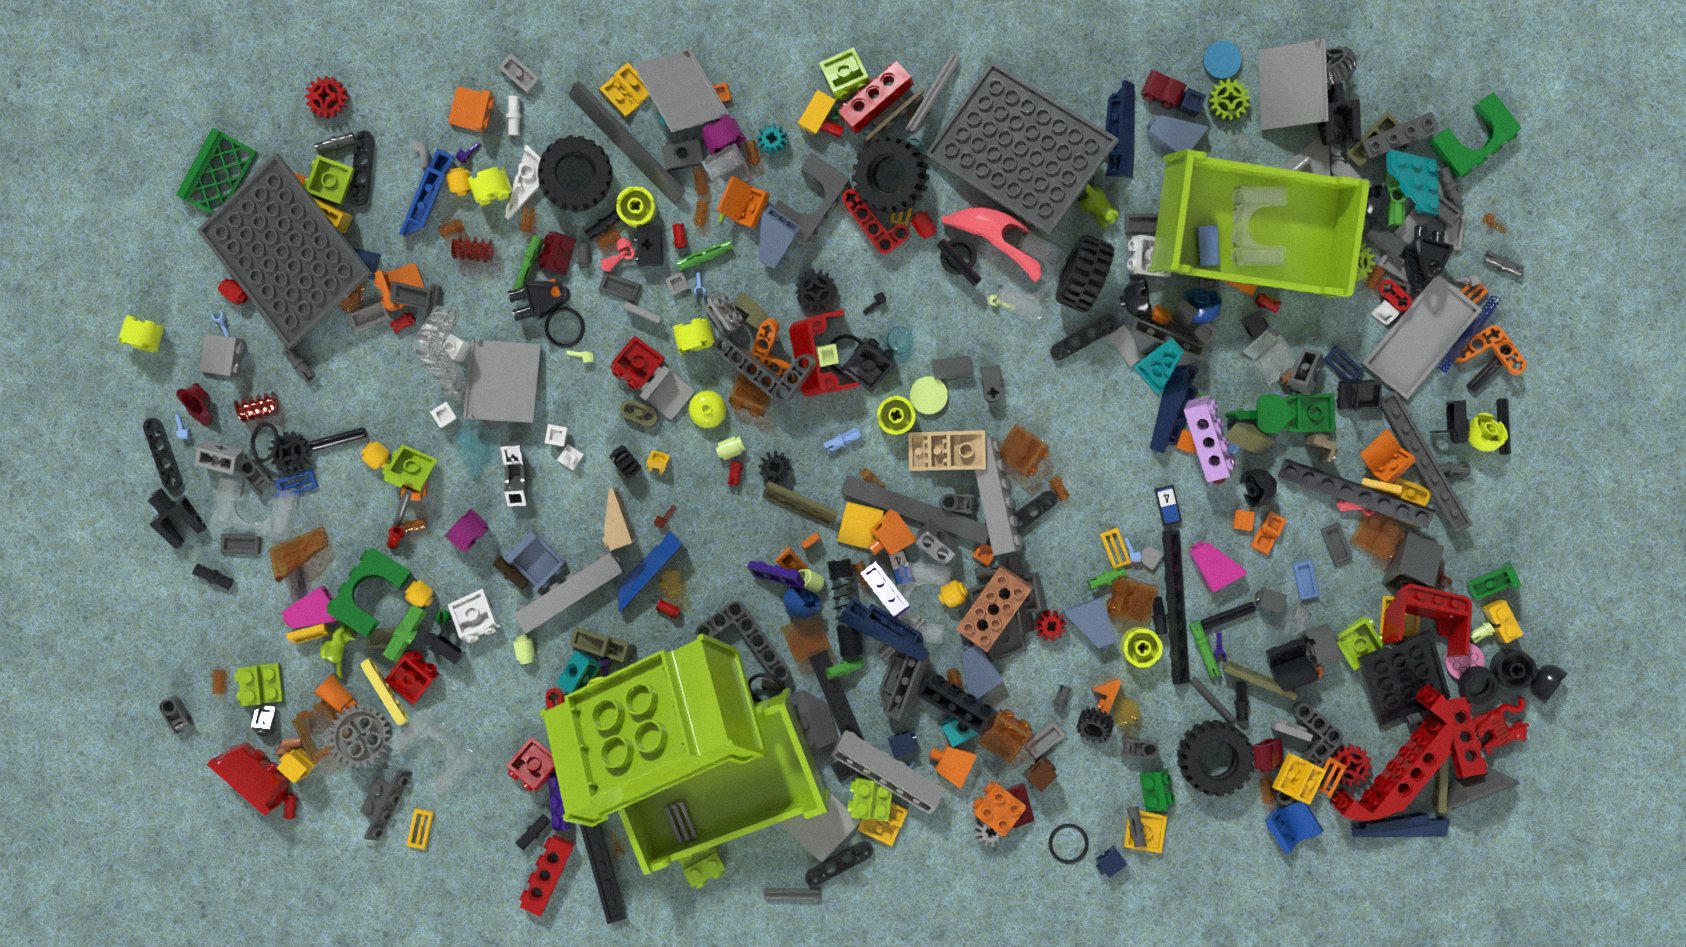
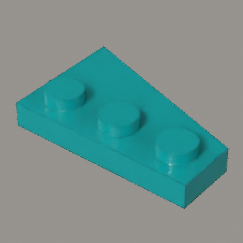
[1133,337,1184,395]

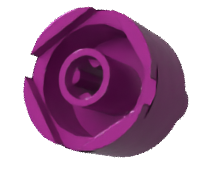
[702,114,747,159]
[444,508,489,553]

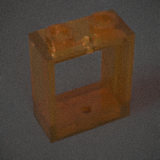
[291,701,347,762]

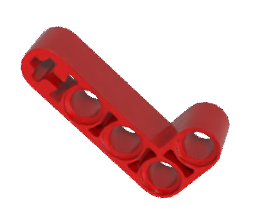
[842,189,909,255]

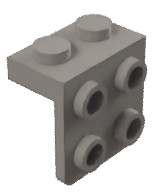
[703,293,745,336]
[200,334,244,377]
[640,366,694,419]

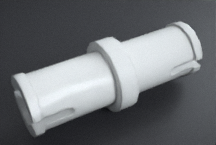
[506,96,522,136]

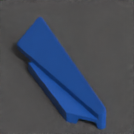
[399,149,455,235]
[618,531,684,612]

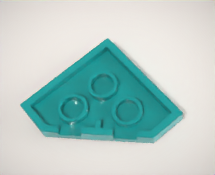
[1386,149,1439,217]

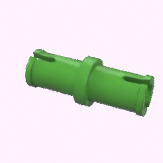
[1087,566,1127,591]
[825,656,865,680]

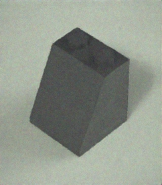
[1381,532,1444,591]

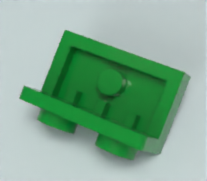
[1139,768,1175,812]

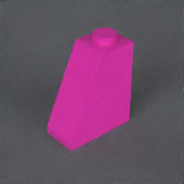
[1188,541,1248,592]
[281,585,338,628]

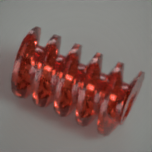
[451,235,494,263]
[234,391,279,423]

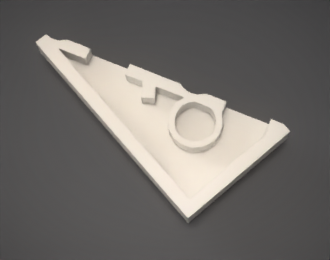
[505,145,541,220]

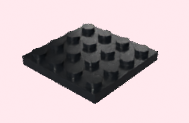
[1357,629,1451,726]

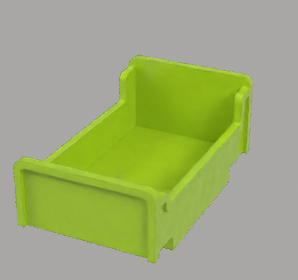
[1147,149,1369,298]
[539,633,767,827]
[618,688,831,875]

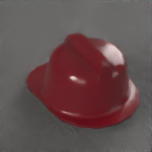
[176,383,212,426]

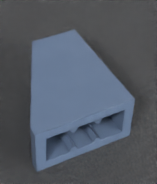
[1145,115,1208,153]
[758,206,802,269]
[1063,597,1117,650]
[960,641,1004,699]

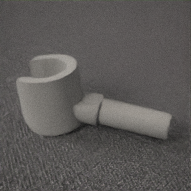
[1452,274,1482,287]

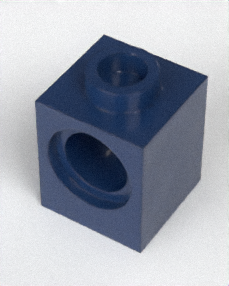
[1177,88,1206,118]
[888,730,918,758]
[1096,845,1128,878]

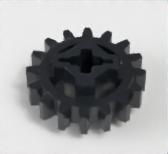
[795,269,836,311]
[268,432,312,473]

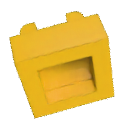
[646,450,670,475]

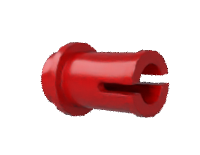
[819,118,844,138]
[672,224,688,249]
[1255,293,1281,313]
[390,312,416,333]
[727,461,744,486]
[386,526,404,549]
[655,599,681,620]
[283,793,299,819]

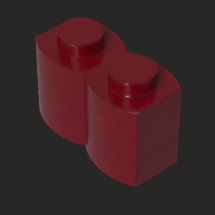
[1140,70,1187,110]
[1252,738,1285,772]

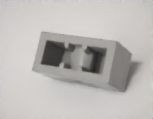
[194,440,244,475]

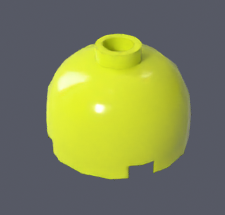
[688,390,727,429]
[1466,413,1508,452]

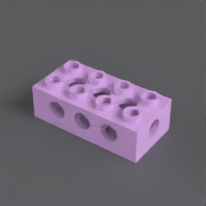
[1184,395,1235,483]

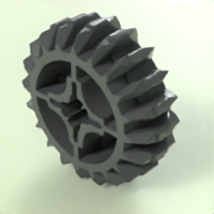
[1326,46,1357,86]

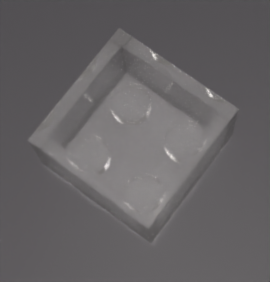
[701,144,754,198]
[1240,328,1298,387]

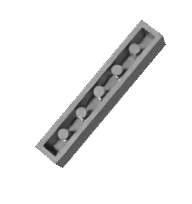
[975,437,1022,556]
[513,551,625,634]
[831,730,945,814]

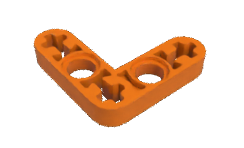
[751,318,798,383]
[1451,325,1527,376]

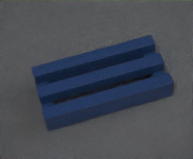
[1324,346,1364,381]

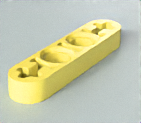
[361,657,409,726]

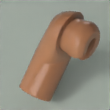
[276,737,303,758]

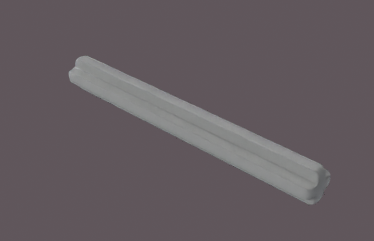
[906,54,960,134]

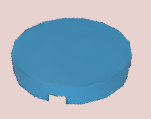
[1203,41,1242,80]

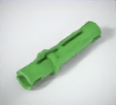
[512,235,544,289]
[676,239,734,272]
[1189,620,1221,678]

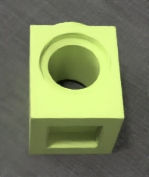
[816,343,839,367]

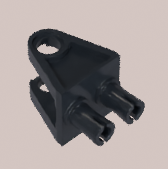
[1317,83,1361,146]
[1402,225,1454,289]
[508,280,571,321]
[147,488,207,549]

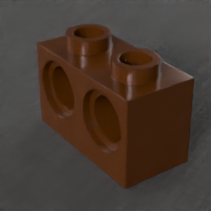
[1024,757,1058,792]

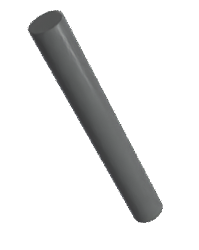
[392,490,412,527]
[1190,676,1235,723]

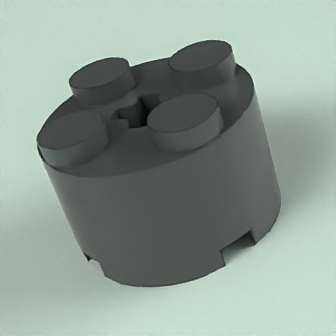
[1301,624,1343,668]

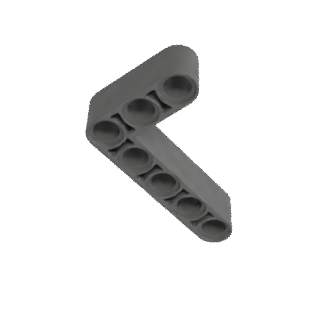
[713,336,817,403]
[696,600,789,681]
[1273,701,1343,805]

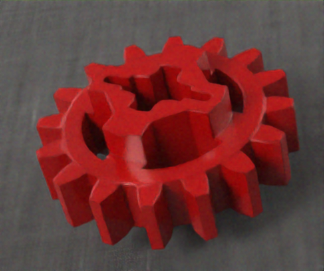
[305,76,349,119]
[1330,744,1372,787]

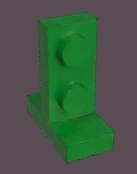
[1467,561,1522,601]

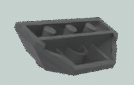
[1130,315,1207,366]
[879,647,930,721]
[790,690,839,766]
[1447,767,1520,812]

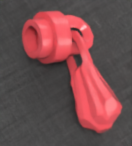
[600,238,635,272]
[1337,499,1375,516]

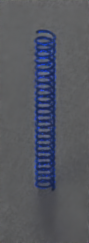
[1436,296,1501,373]

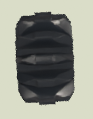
[610,445,641,478]
[758,451,791,483]

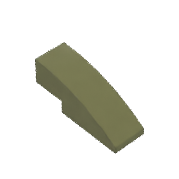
[1346,112,1401,167]
[734,292,780,343]
[1224,423,1276,454]
[570,627,635,663]

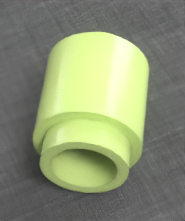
[716,436,745,460]
[798,569,824,593]
[513,635,536,664]

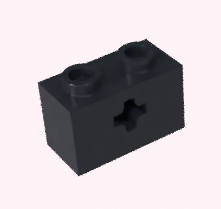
[634,225,663,267]

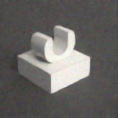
[1371,300,1400,325]
[430,401,458,428]
[545,424,568,447]
[557,444,584,471]

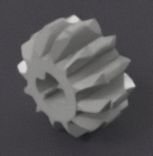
[974,819,1006,847]

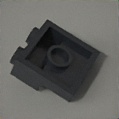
[841,337,895,393]

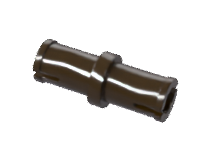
[493,556,529,590]

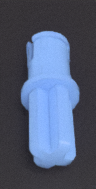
[824,427,862,454]

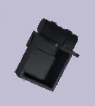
[1336,379,1382,411]
[1430,400,1470,444]
[422,620,466,665]

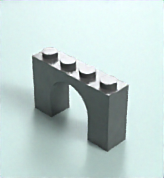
[773,152,851,244]

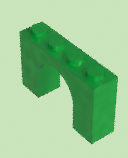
[1427,92,1522,178]
[326,547,412,639]

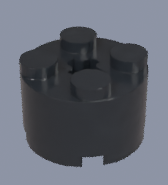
[1489,649,1537,690]

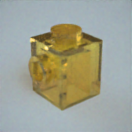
[659,570,683,598]
[1112,695,1140,726]

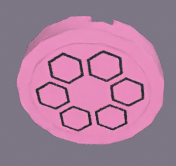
[1444,643,1484,679]

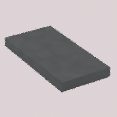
[967,582,1027,662]

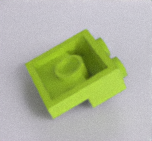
[819,48,870,100]
[304,155,356,205]
[382,444,438,492]
[1337,616,1386,671]
[234,663,284,707]
[847,776,892,821]
[678,846,726,888]

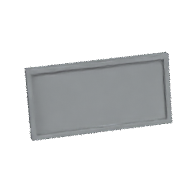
[1361,275,1482,400]
[779,786,861,863]

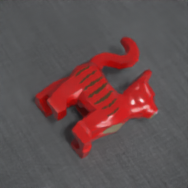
[1472,696,1529,755]

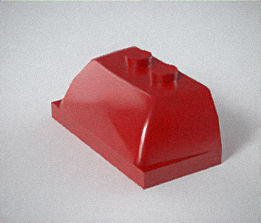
[206,742,290,816]

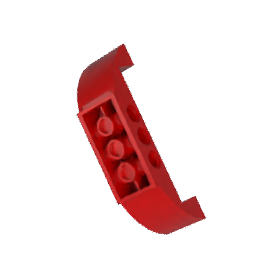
[1330,684,1454,821]

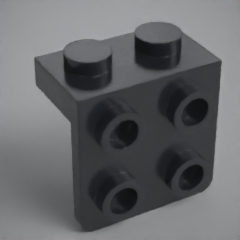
[1266,638,1319,692]

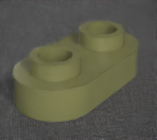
[620,400,658,426]

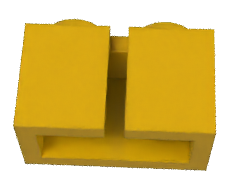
[1481,599,1523,644]
[277,748,318,783]

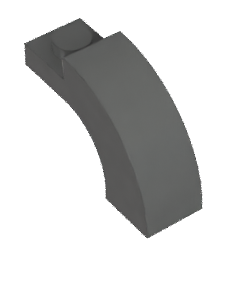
[500,441,528,507]

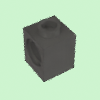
[1254,587,1287,613]

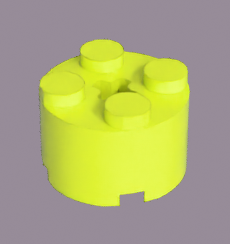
[468,167,513,206]
[616,187,657,228]
[117,315,164,353]
[673,318,715,354]
[876,396,916,435]
[1120,627,1163,668]

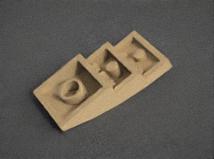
[908,430,986,471]

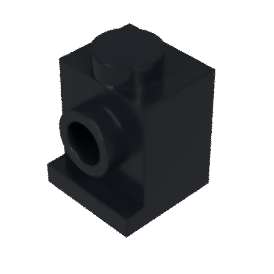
[1240,310,1269,341]

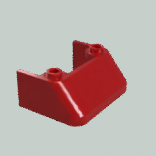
[789,310,859,397]
[1382,584,1472,658]

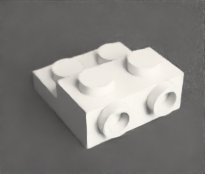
[1127,235,1171,278]
[448,589,500,643]

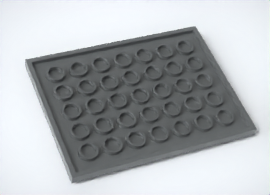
[925,61,1119,236]
[197,153,372,348]

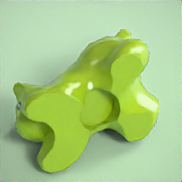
[1079,184,1119,228]
[320,623,357,679]

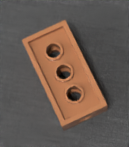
[956,565,1034,652]

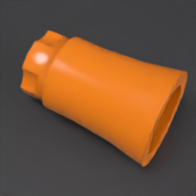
[313,674,358,714]

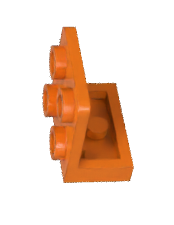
[448,87,495,133]
[717,176,771,229]
[374,263,426,311]
[1360,429,1417,484]
[972,780,1026,836]

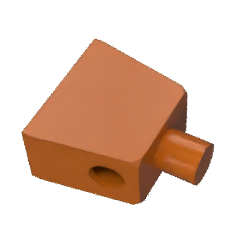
[868,509,916,555]
[928,744,977,788]

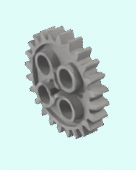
[326,704,390,768]

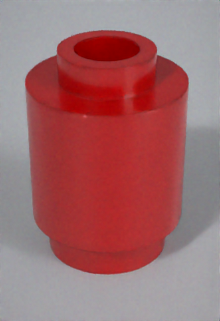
[911,210,937,240]
[218,278,249,305]

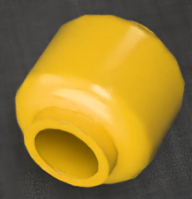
[446,167,471,196]
[361,441,390,470]
[404,580,434,608]
[938,580,968,608]

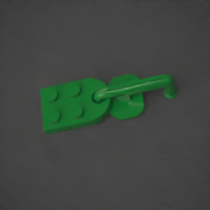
[1225,393,1335,433]

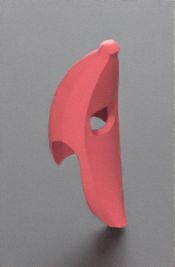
[942,207,1042,283]

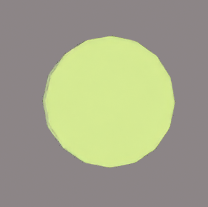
[910,376,948,414]

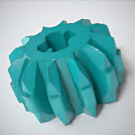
[756,123,788,156]

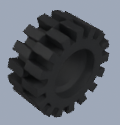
[1076,707,1114,743]

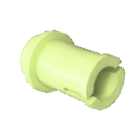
[1470,622,1495,644]

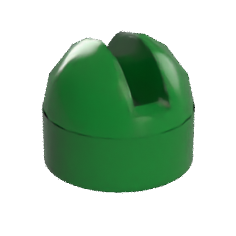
[435,610,451,625]

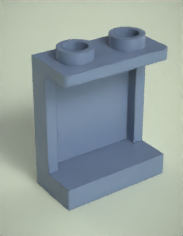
[504,530,566,591]

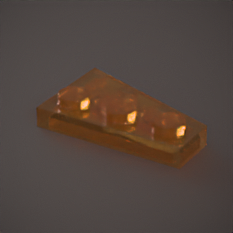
[269,527,329,583]

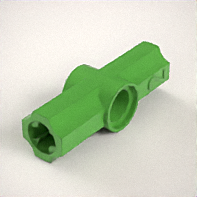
[1385,168,1407,226]
[382,605,427,662]

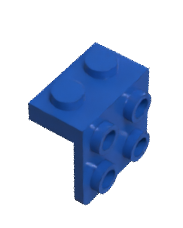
[1265,801,1323,854]

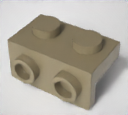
[1304,433,1338,462]

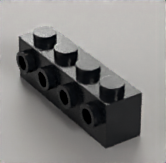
[918,674,998,735]

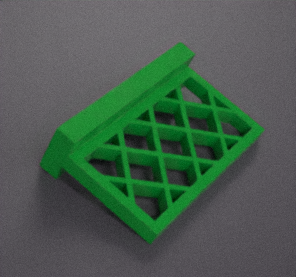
[176,127,257,215]

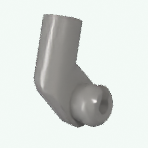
[412,140,430,168]

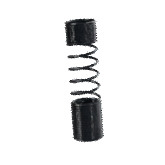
[827,559,864,657]

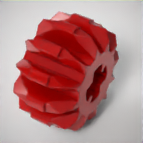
[1034,609,1067,642]

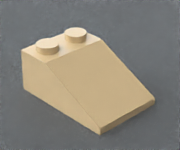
[602,487,636,551]

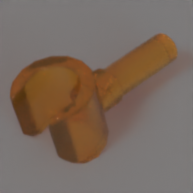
[1482,213,1507,233]
[859,468,885,488]
[610,833,625,861]

